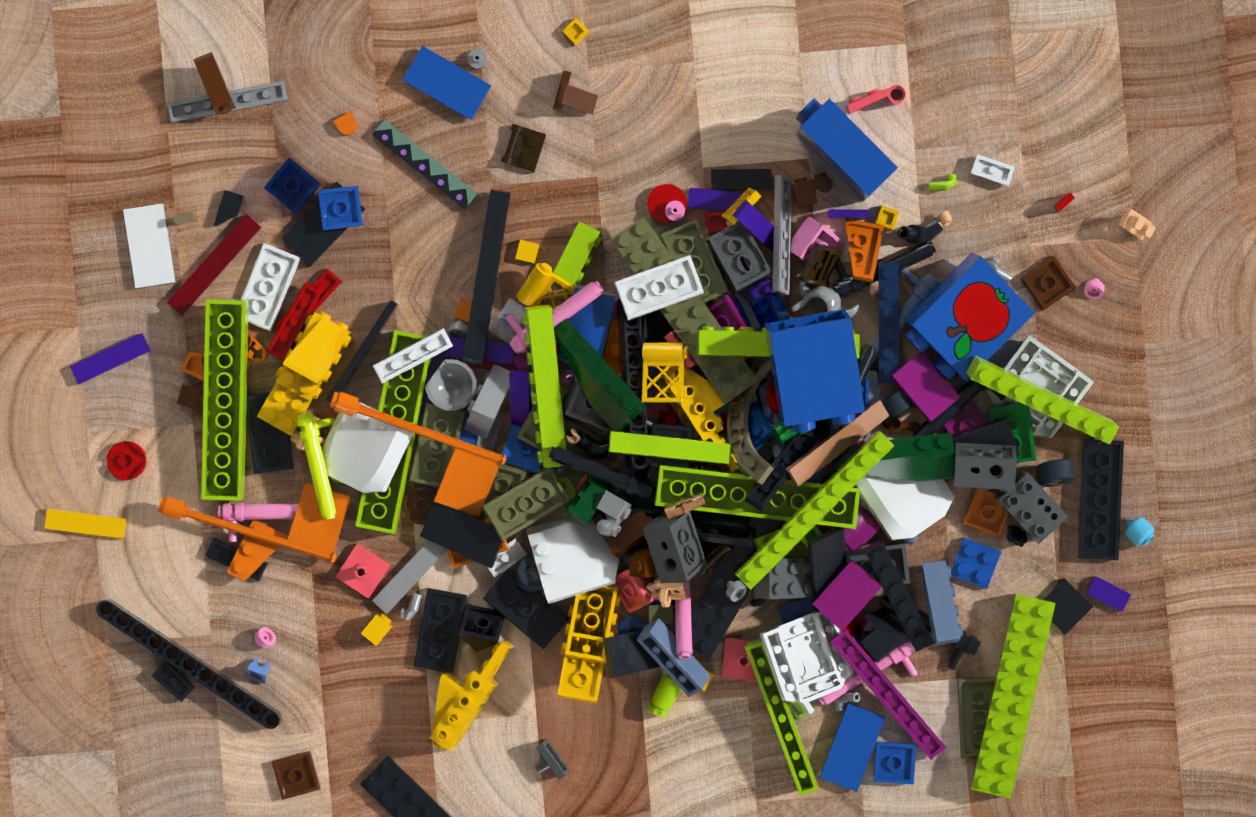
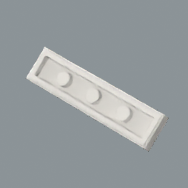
[373,328,453,384]

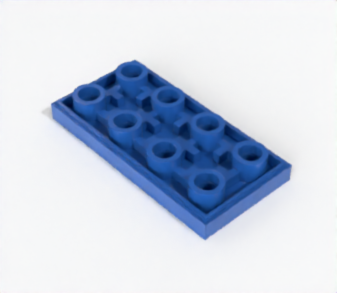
[403,46,491,120]
[819,703,885,792]

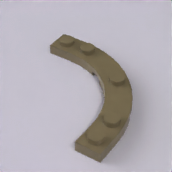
[727,357,774,484]

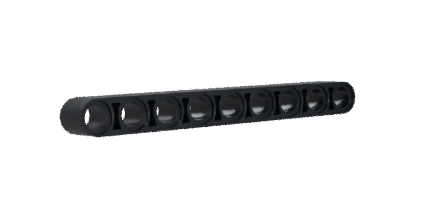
[463,189,511,366]
[617,298,649,471]

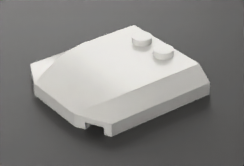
[987,335,1094,438]
[322,401,413,493]
[854,475,955,541]
[526,512,619,604]
[760,611,854,703]

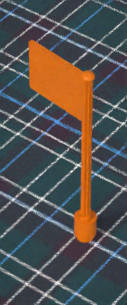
[329,391,506,517]
[158,482,351,563]

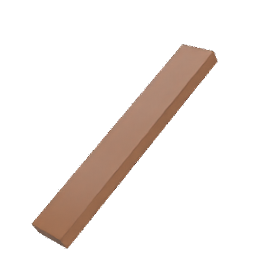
[786,399,889,486]

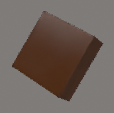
[177,385,202,410]

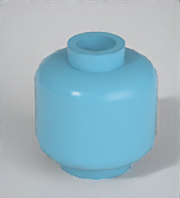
[1125,517,1155,547]

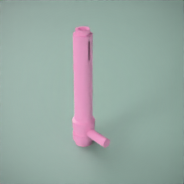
[505,281,604,355]
[218,502,298,542]
[675,566,712,659]
[818,639,918,705]

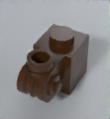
[792,172,833,209]

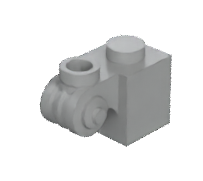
[597,490,632,537]

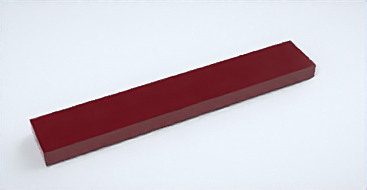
[167,214,262,316]

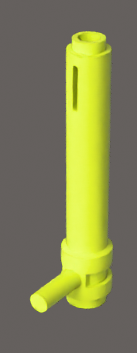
[296,412,337,520]

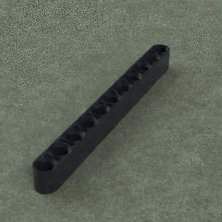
[96,599,282,729]

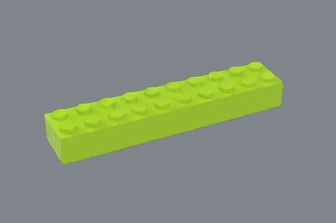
[201,299,249,501]
[355,330,431,534]
[654,465,860,529]
[971,593,1056,799]

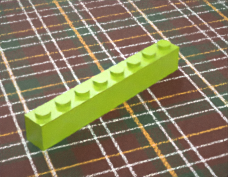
[522,304,566,468]
[696,326,860,359]
[966,355,1119,445]
[745,638,819,796]

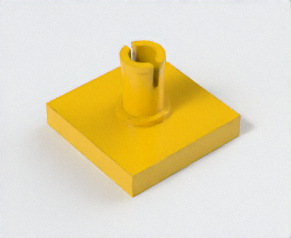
[722,187,761,225]

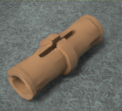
[664,493,706,520]

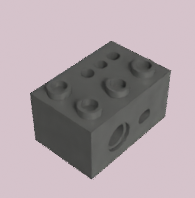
[707,222,772,295]
[562,376,623,433]
[954,443,1017,492]
[994,471,1068,544]
[643,511,707,583]

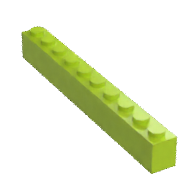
[735,431,894,590]

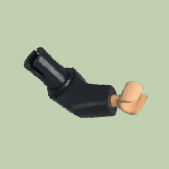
[897,211,952,243]
[566,429,611,460]

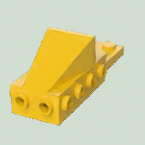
[257,311,352,436]
[657,365,738,473]
[557,584,621,704]
[429,641,514,751]

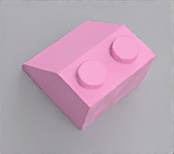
[790,216,844,264]

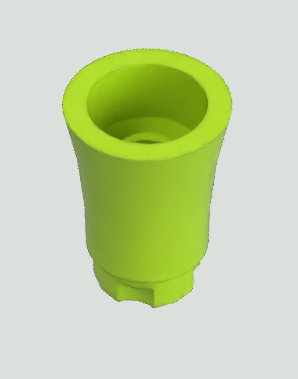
[648,671,683,718]

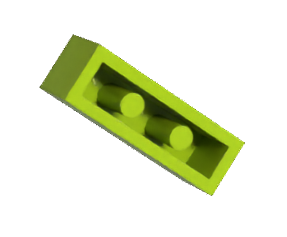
[553,222,602,286]

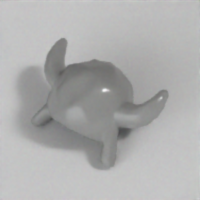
[789,280,859,318]

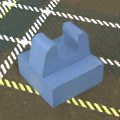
[246,658,269,684]

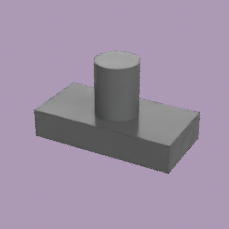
[535,739,570,780]

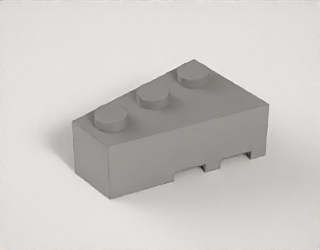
[464,364,510,439]

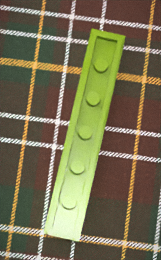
[608,431,730,465]

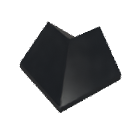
[459,604,505,652]
[854,609,908,663]

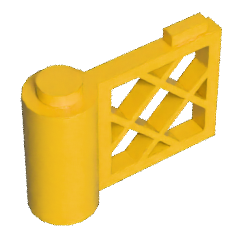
[517,263,575,311]
[642,343,689,403]

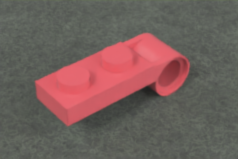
[846,85,906,114]

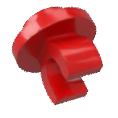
[659,406,679,425]

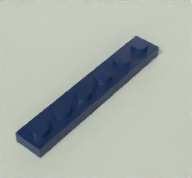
[878,263,899,383]

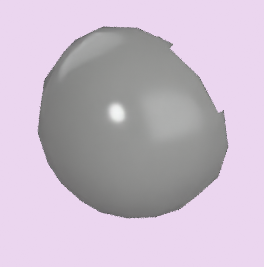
[425,359,477,411]

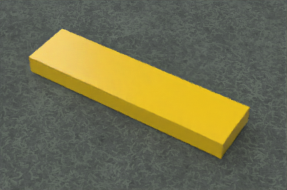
[44,509,127,539]

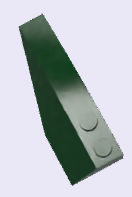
[554,319,647,432]
[831,433,954,482]

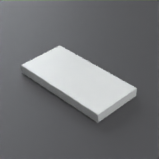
[123,204,176,288]
[241,243,301,332]
[614,255,704,321]

